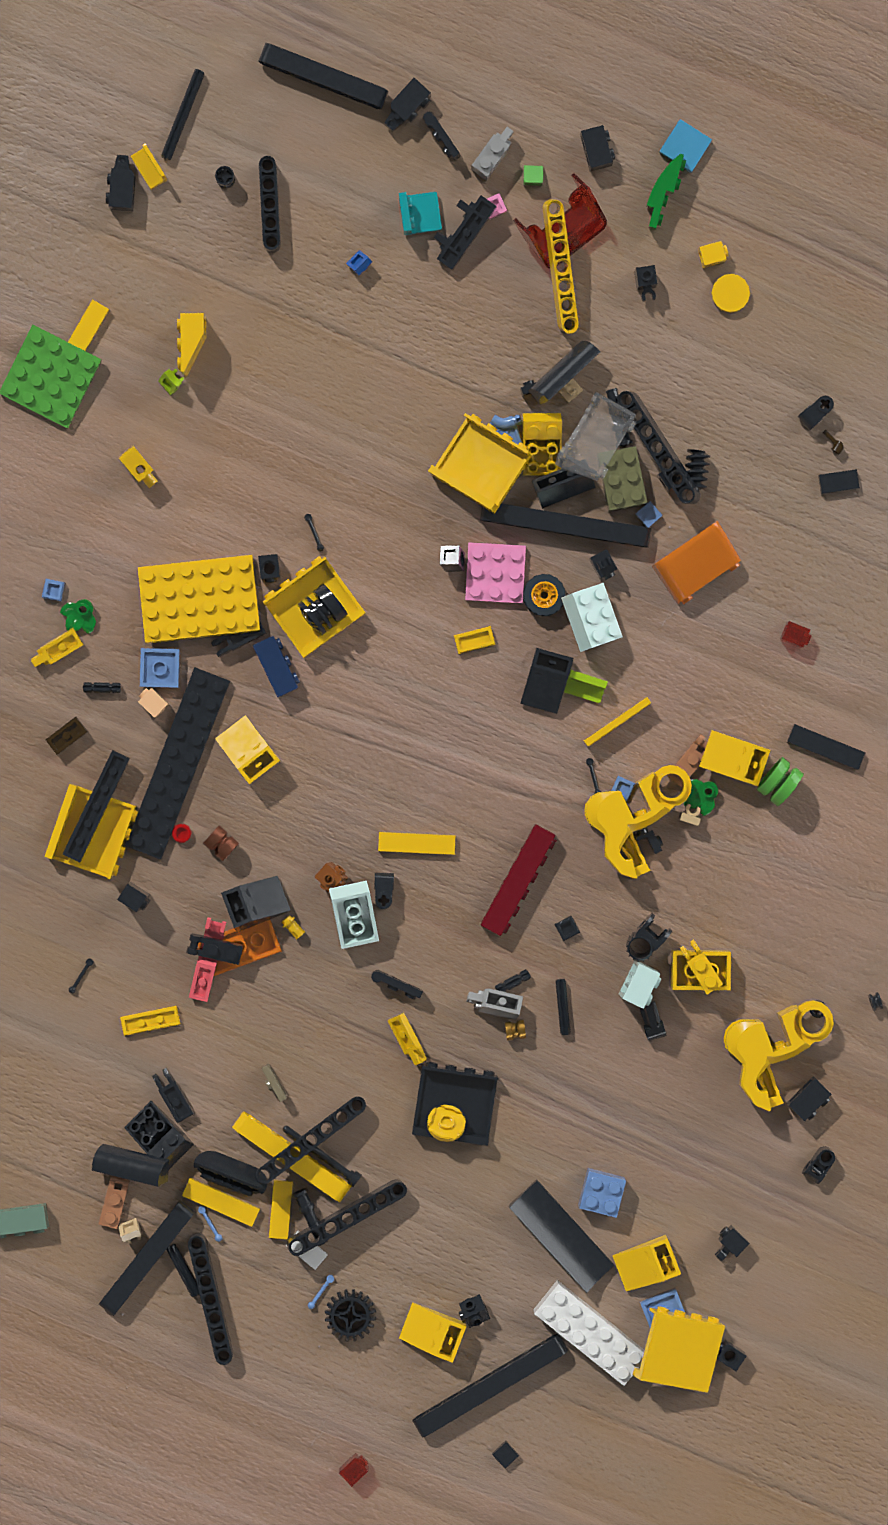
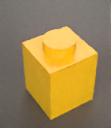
[698,241,729,268]

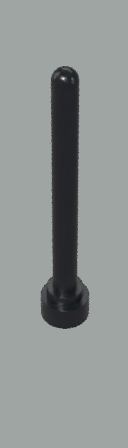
[282,1125,362,1187]

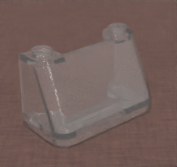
[555,392,636,481]

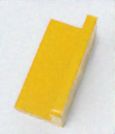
[130,144,167,190]

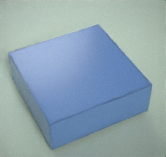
[635,501,663,528]
[42,579,65,601]
[611,776,635,801]

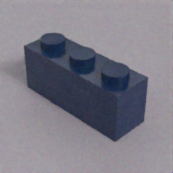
[253,636,300,698]

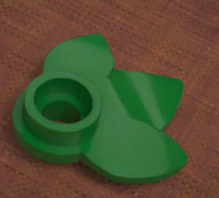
[60,599,96,634]
[684,779,719,816]

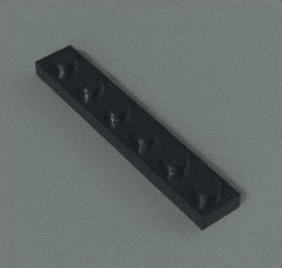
[63,750,130,862]

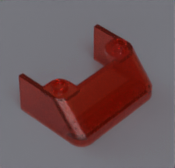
[513,173,607,269]

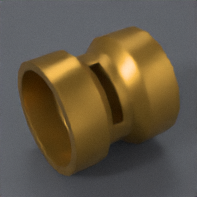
[505,1020,526,1041]

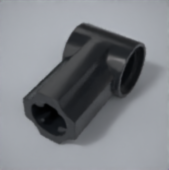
[640,1000,667,1041]

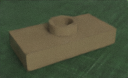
[262,1064,287,1102]

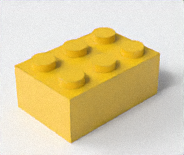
[671,950,731,990]

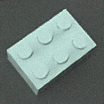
[561,583,623,652]
[329,881,379,949]
[619,960,661,1009]

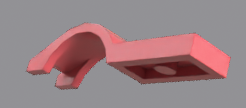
[189,917,226,1002]

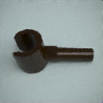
[823,430,844,455]

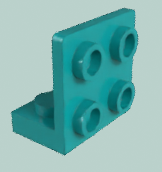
[399,192,442,235]

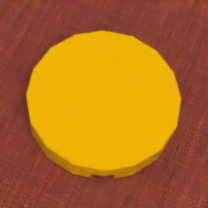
[711,274,750,313]
[427,1105,466,1142]

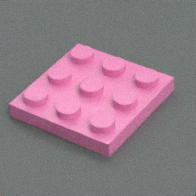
[465,542,526,604]

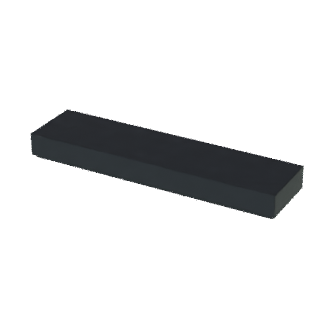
[787,724,866,770]

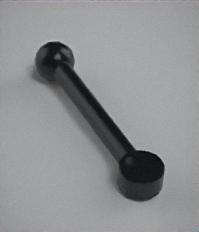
[304,514,324,552]
[586,758,601,794]
[69,958,94,994]

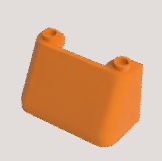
[652,521,741,604]

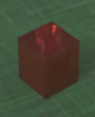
[780,621,812,648]
[339,1453,369,1487]

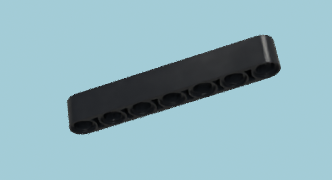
[258,43,389,110]
[618,391,701,504]
[255,1096,366,1184]
[287,1179,407,1256]
[98,1200,195,1316]
[188,1233,233,1365]

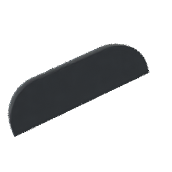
[194,1151,268,1196]

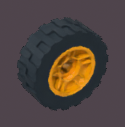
[523,574,566,617]

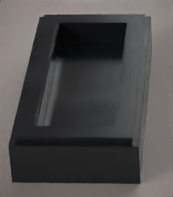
[818,469,860,494]

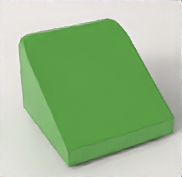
[523,165,543,186]

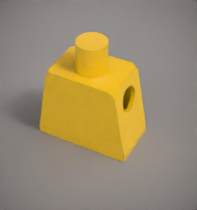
[119,445,158,488]

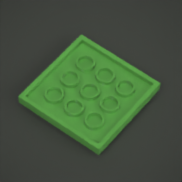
[0,324,102,428]

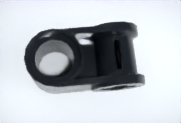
[797,395,834,430]
[374,873,394,909]
[802,1146,835,1184]

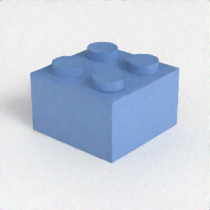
[578,1168,626,1218]

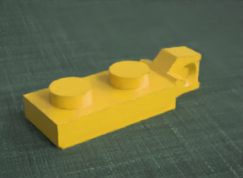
[31,628,83,667]
[387,1013,427,1066]

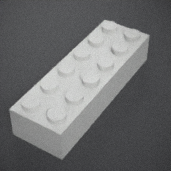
[533,1280,645,1386]

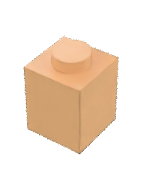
[138,688,169,718]

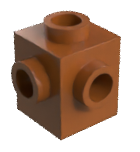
[314,862,348,892]

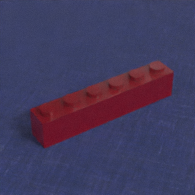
[480,824,557,936]

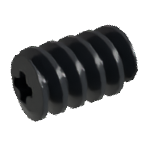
[685,449,710,490]

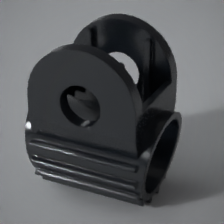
[626,913,672,962]

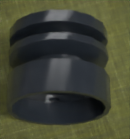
[297,584,348,635]

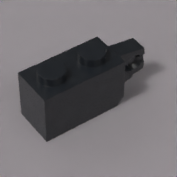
[384,78,431,132]
[106,155,136,212]

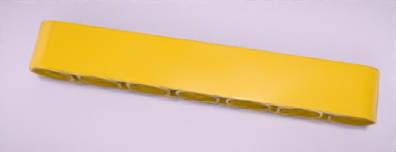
[543,199,579,334]
[232,1111,352,1202]

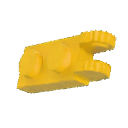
[680,939,723,995]

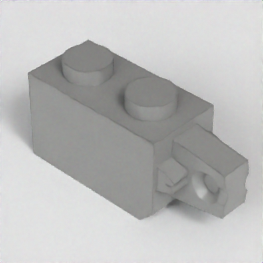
[471,127,513,181]
[466,989,523,1020]

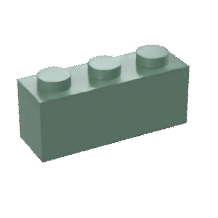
[0,1203,49,1239]

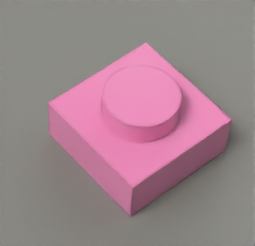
[487,193,507,220]

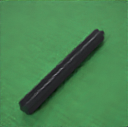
[161,69,205,160]

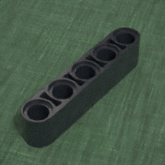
[259,156,281,253]

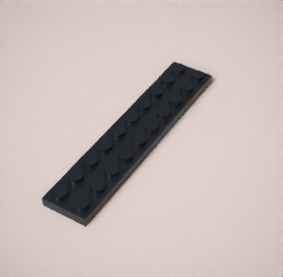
[125,667,231,860]

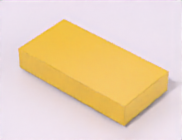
[454,626,496,654]

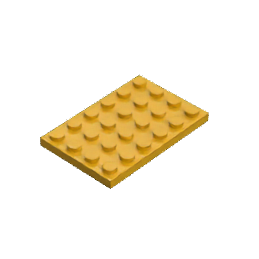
[138,555,260,644]

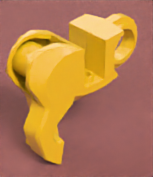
[584,765,692,879]
[724,1000,834,1111]

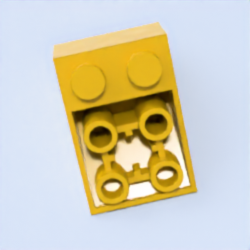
[177,313,207,376]
[522,413,562,476]
[215,715,281,784]
[699,730,770,786]
[612,1235,681,1291]
[399,1302,466,1363]

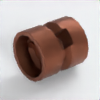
[203,825,239,861]

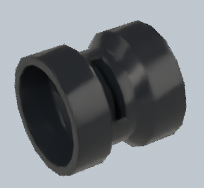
[215,166,235,189]

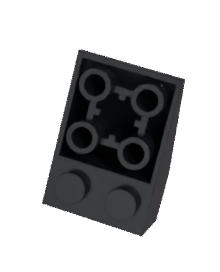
[520,648,574,714]
[221,876,291,932]
[124,1101,194,1170]

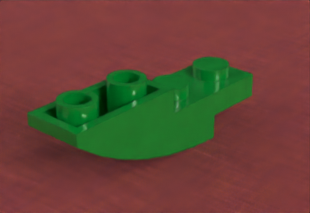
[646,154,686,230]

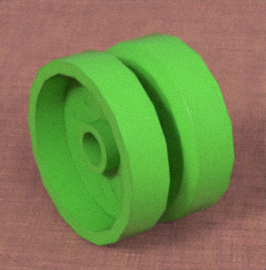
[756,757,804,807]

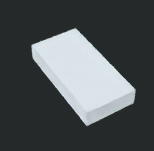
[286,1230,328,1270]

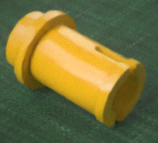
[281,915,305,940]

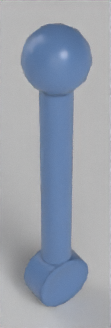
[198,1206,222,1242]
[308,1275,334,1309]

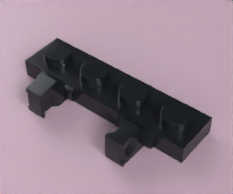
[434,195,497,270]

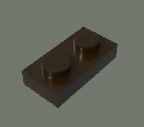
[45,716,88,755]

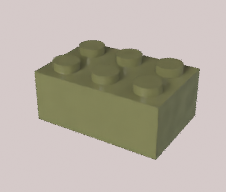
[597,446,647,512]

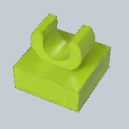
[158,369,184,395]

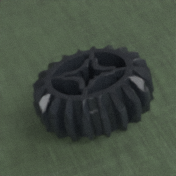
[325,1289,376,1341]

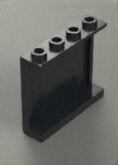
[412,1062,498,1146]

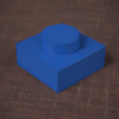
[346,250,372,275]

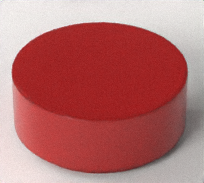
[172,824,192,843]

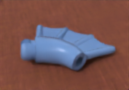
[489,415,523,444]

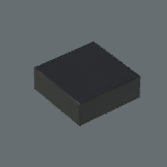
[554,916,580,941]
[492,1441,519,1469]

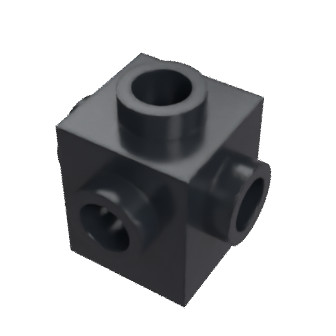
[458,1294,491,1328]

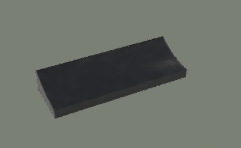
[509,1180,614,1293]

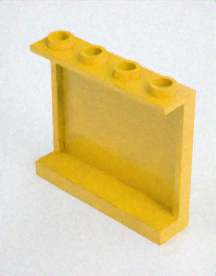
[428,413,532,514]
[263,556,366,658]
[44,784,138,879]
[632,1306,725,1393]

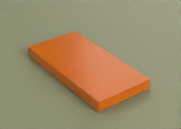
[198,920,282,976]

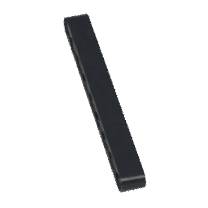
[480,504,651,548]
[412,1333,568,1438]

